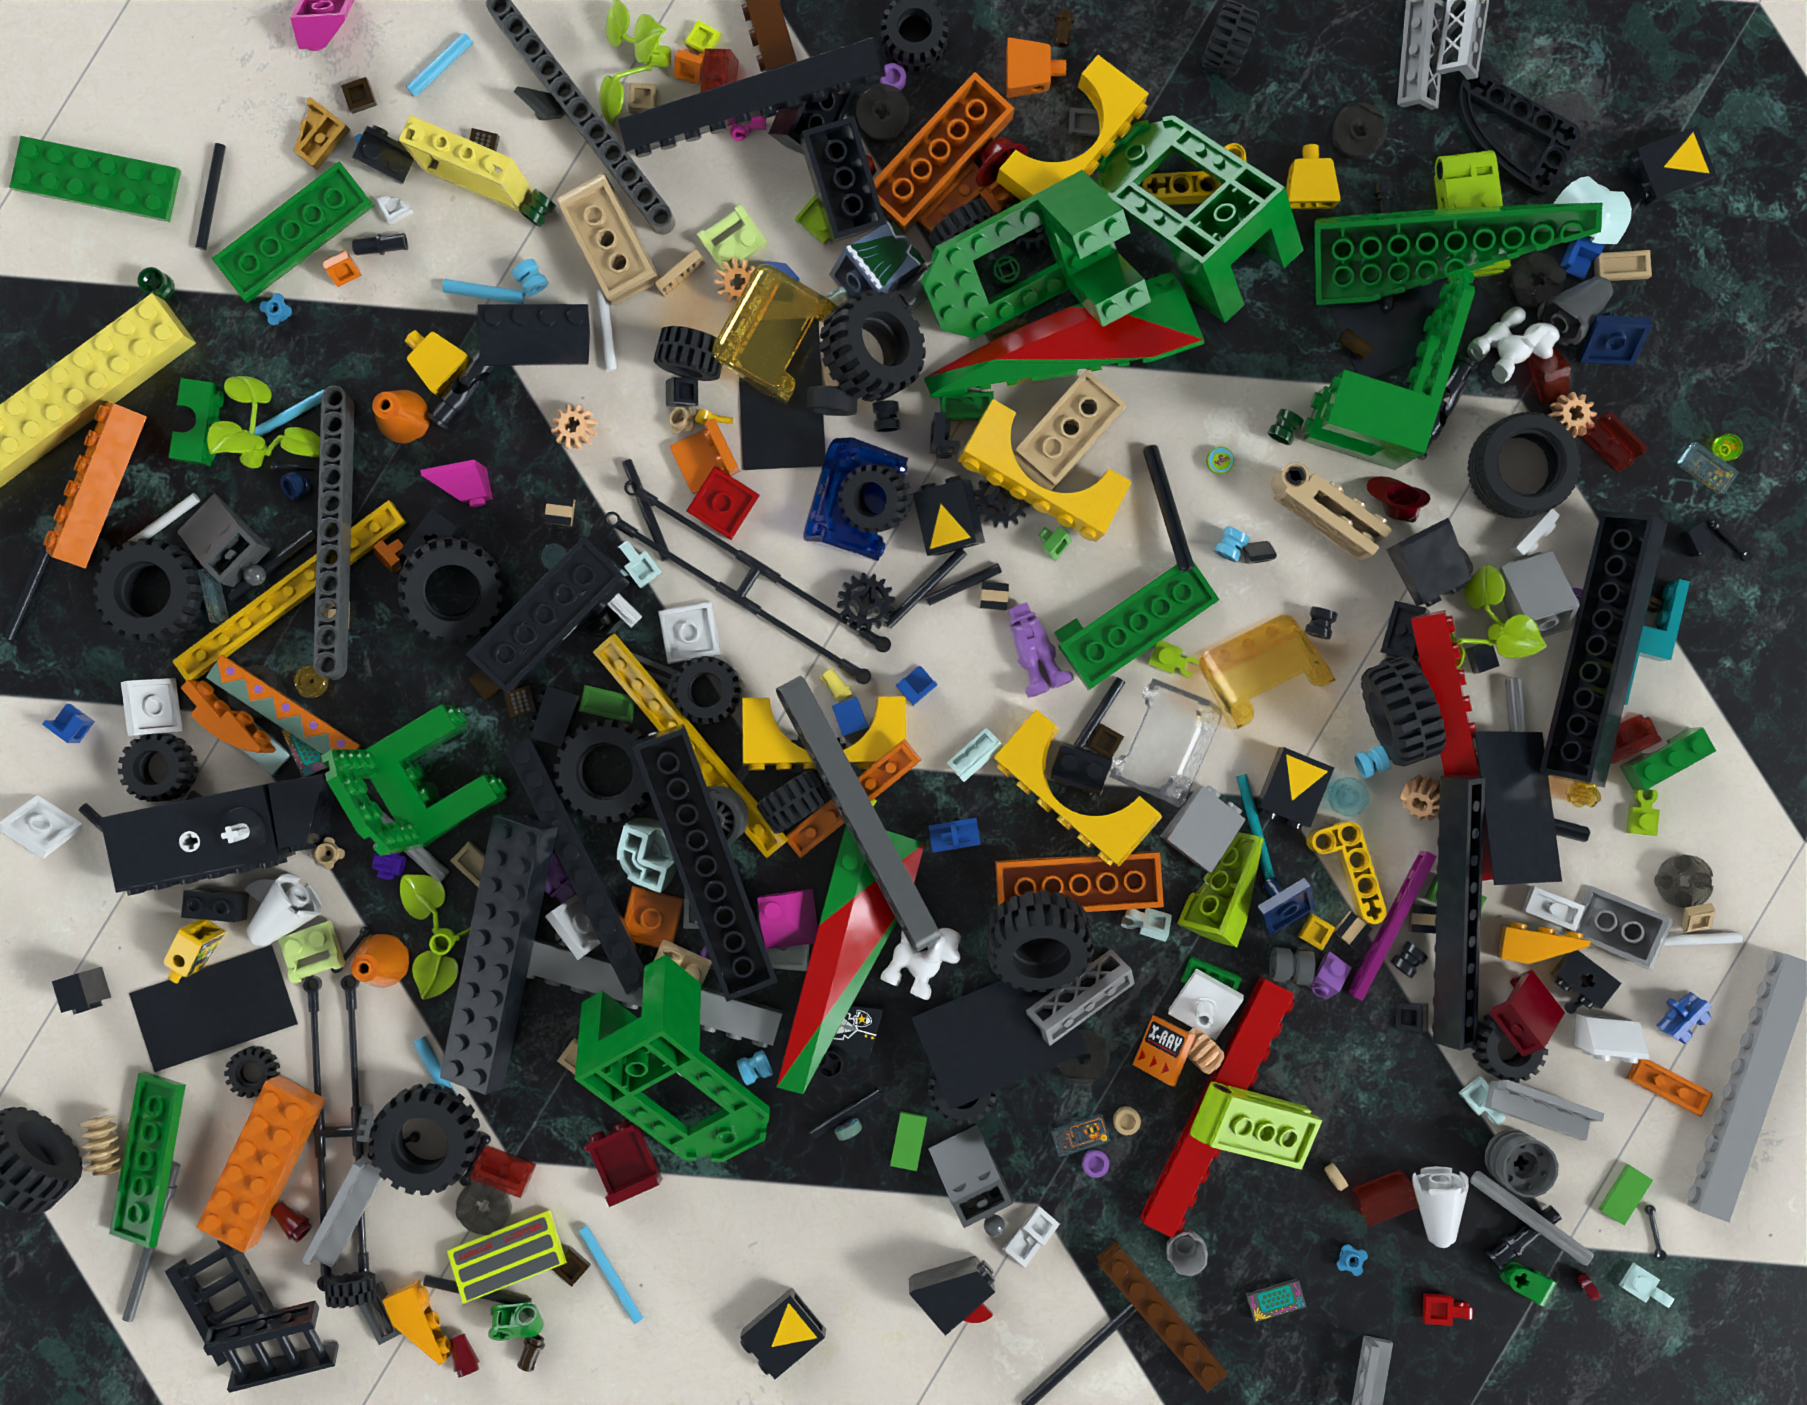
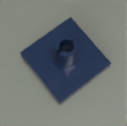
[1578,312,1652,365]
[1258,877,1316,936]

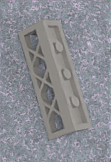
[1397,0,1447,110]
[1436,0,1489,80]
[1026,949,1135,1046]
[1485,1080,1604,1141]
[301,1157,382,1268]
[1352,1336,1393,1405]

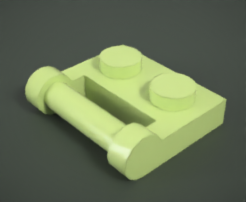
[696,204,768,272]
[278,920,345,984]

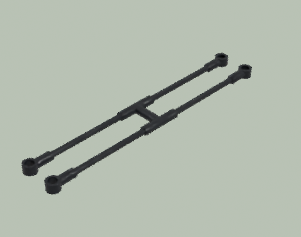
[604,480,891,684]
[303,974,370,1292]

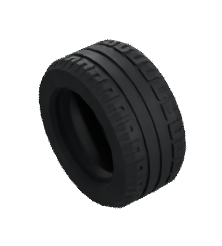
[1467,412,1581,519]

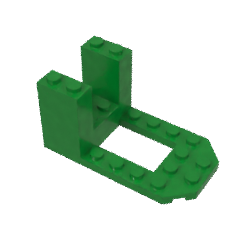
[1096,115,1303,323]
[920,170,1151,339]
[1302,270,1475,470]
[321,704,509,856]
[575,954,770,1162]

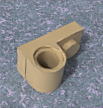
[654,939,712,986]

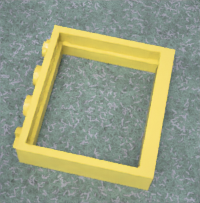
[399,115,533,212]

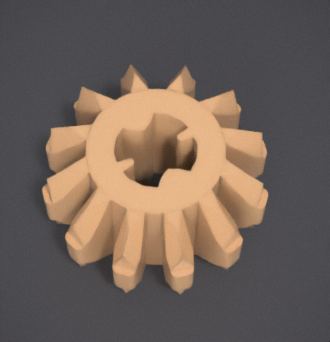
[713,257,760,304]
[1548,392,1597,438]
[551,404,597,450]
[1400,774,1440,821]
[1187,1027,1225,1074]

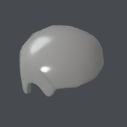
[1166,1230,1208,1276]

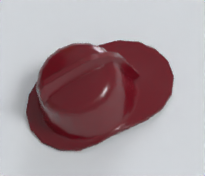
[976,137,1028,187]
[1366,476,1431,523]

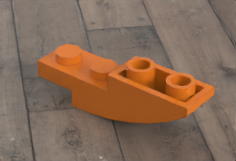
[181,680,276,753]

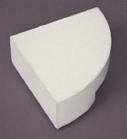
[376,196,414,225]
[244,879,276,903]

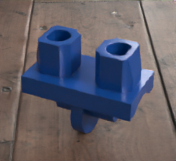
[928,818,981,852]
[1656,992,1712,1044]

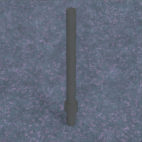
[122,1163,181,1322]

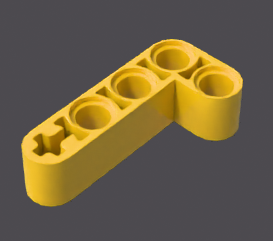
[1141,143,1246,205]
[1306,821,1386,924]

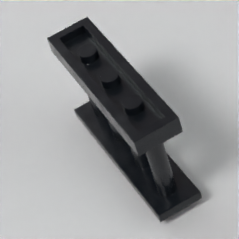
[165,1240,279,1366]
[203,1300,339,1393]

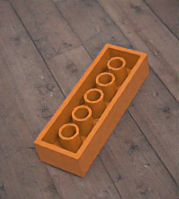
[873,72,1015,234]
[43,401,147,569]
[995,851,1164,912]
[196,1075,326,1253]

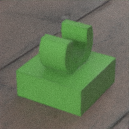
[1038,527,1072,561]

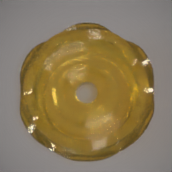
[294,665,329,698]
[1565,782,1601,808]

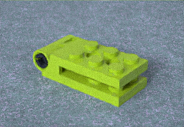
[1434,150,1511,281]
[1190,1082,1322,1170]

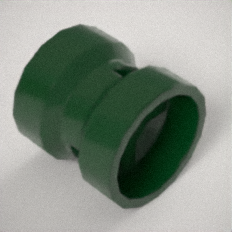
[519,189,556,227]
[992,256,1020,289]
[137,267,175,300]
[1267,409,1304,446]

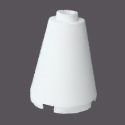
[246,874,322,947]
[1412,1166,1469,1248]

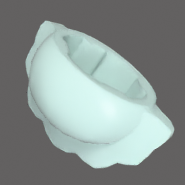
[820,286,850,312]

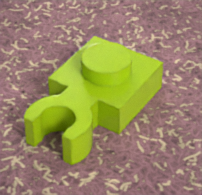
[1147,640,1199,678]
[1626,790,1660,836]

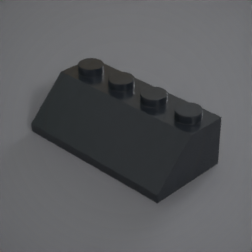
[799,116,886,243]
[476,304,590,366]

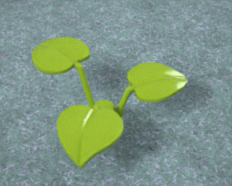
[599,0,671,127]
[207,376,320,468]
[1450,564,1547,669]
[400,874,470,1000]

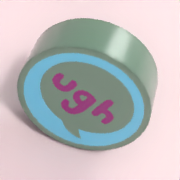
[834,1117,862,1141]

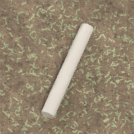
[596,290,617,371]
[128,493,200,542]
[1663,932,1743,946]

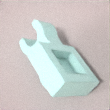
[619,540,662,588]
[1121,908,1172,942]
[1459,1076,1506,1125]
[1619,1262,1674,1308]

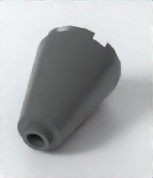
[1537,276,1613,346]

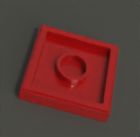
[686,466,760,540]

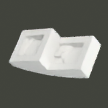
[1002,1206,1060,1268]

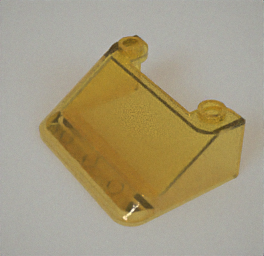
[713,264,837,402]
[1199,615,1336,729]

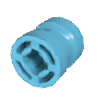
[511,259,549,297]
[1214,526,1250,563]
[1354,745,1391,779]
[737,1050,772,1085]

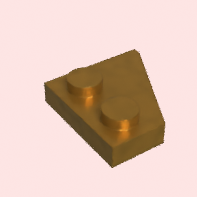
[294,97,351,170]

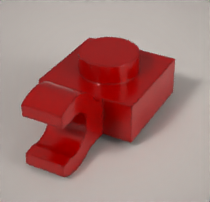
[1423,1293,1473,1326]

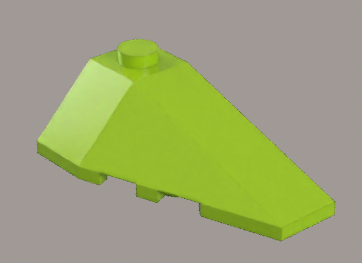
[1177,832,1263,947]

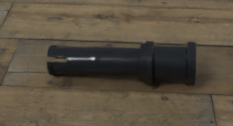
[1485,1205,1562,1273]

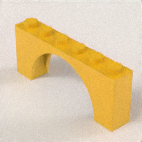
[996,55,1149,201]
[957,399,1132,542]
[742,696,907,771]
[994,709,1162,866]

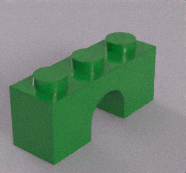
[169,378,224,467]
[1620,727,1716,790]

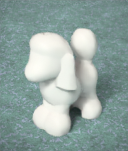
[1467,307,1560,384]
[880,928,961,1000]

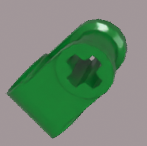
[1499,1261,1557,1307]
[488,1302,544,1341]

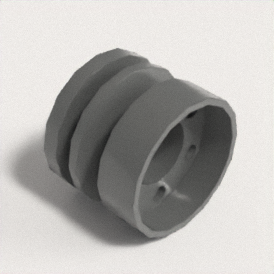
[1484,1129,1559,1198]

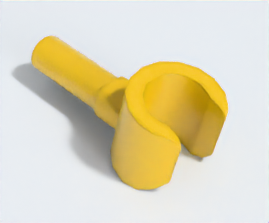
[694,409,733,427]

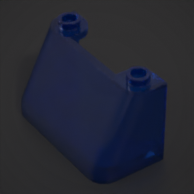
[803,437,908,561]

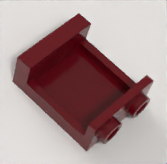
[1489,970,1565,1057]
[584,1119,663,1207]

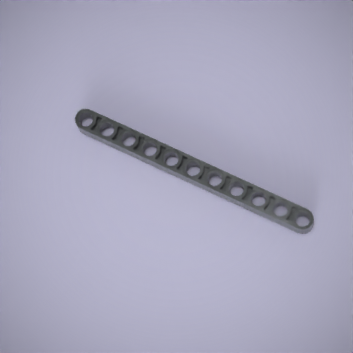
[486,0,675,235]
[313,385,355,680]
[776,676,941,952]

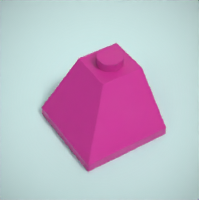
[290,0,354,51]
[421,460,493,507]
[757,889,818,949]

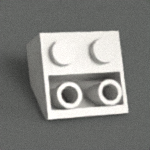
[1573,1013,1649,1063]

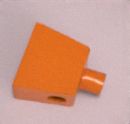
[1006,38,1066,98]

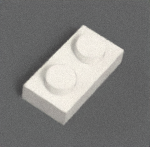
[1507,509,1560,558]
[1522,886,1585,932]

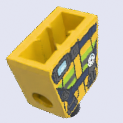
[163,919,226,984]

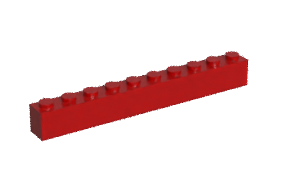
[1411,610,1493,881]
[1140,976,1295,1238]

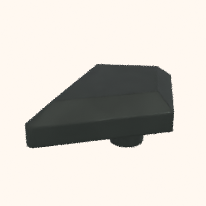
[514,86,564,121]
[576,606,624,639]

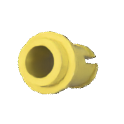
[819,668,852,703]

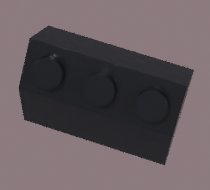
[768,89,856,155]

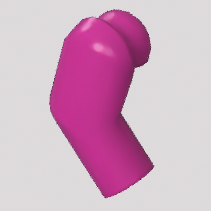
[730,116,766,141]

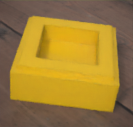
[1297,913,1336,950]

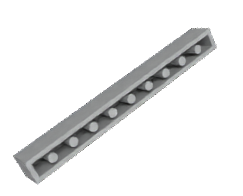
[527,937,784,1048]
[1687,951,1807,1222]

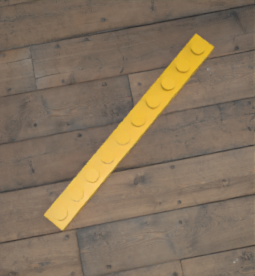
[172,500,407,681]
[593,634,789,858]

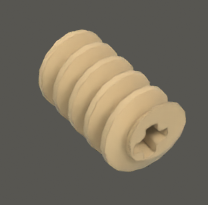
[79,1115,121,1176]

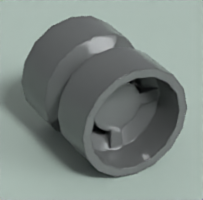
[1269,947,1315,986]

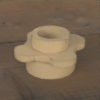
[669,407,696,434]
[312,837,345,870]

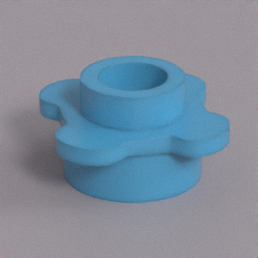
[260,293,292,325]
[1337,1244,1368,1276]

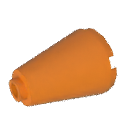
[372,390,430,444]
[351,933,411,988]

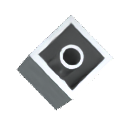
[1499,551,1580,638]
[1159,785,1246,873]

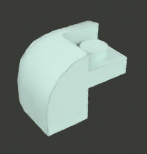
[1554,176,1632,244]
[617,818,677,893]

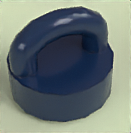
[280,472,311,500]

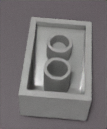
[1570,885,1673,971]

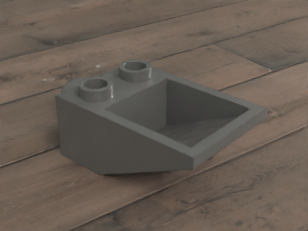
[177,493,271,587]
[928,1124,1013,1237]

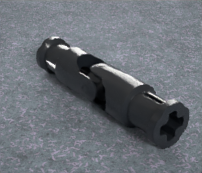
[426,350,496,430]
[1417,355,1478,460]

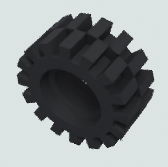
[224,1046,280,1098]
[324,1271,377,1309]

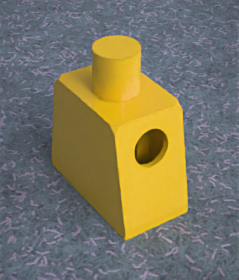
[1286,144,1340,209]
[405,330,471,397]

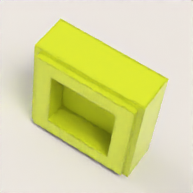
[685,20,722,59]

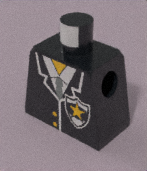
[831,1003,883,1060]

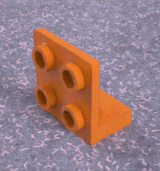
[670,418,741,494]

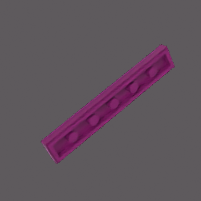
[1347,851,1437,1001]

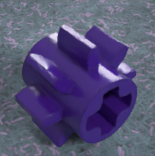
[372,852,406,880]

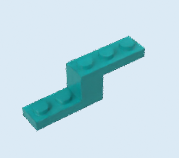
[1624,579,1690,705]

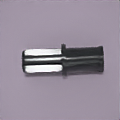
[352,233,408,256]

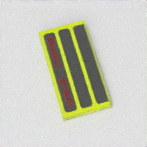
[447,1210,567,1304]

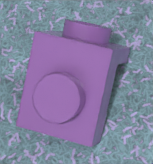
[1307,952,1352,1000]

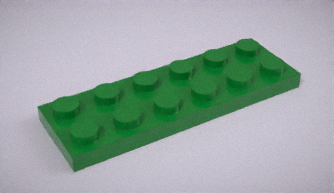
[9,136,181,223]
[212,161,374,303]
[1058,561,1220,690]
[109,1072,186,1248]

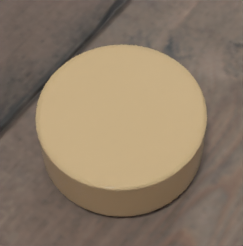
[1113,1106,1141,1135]
[1324,1163,1348,1191]

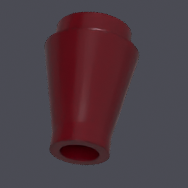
[271,1202,312,1242]
[450,1333,480,1378]

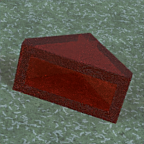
[1527,346,1571,405]

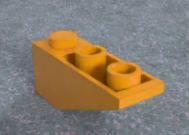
[1497,921,1591,964]
[382,1280,451,1365]

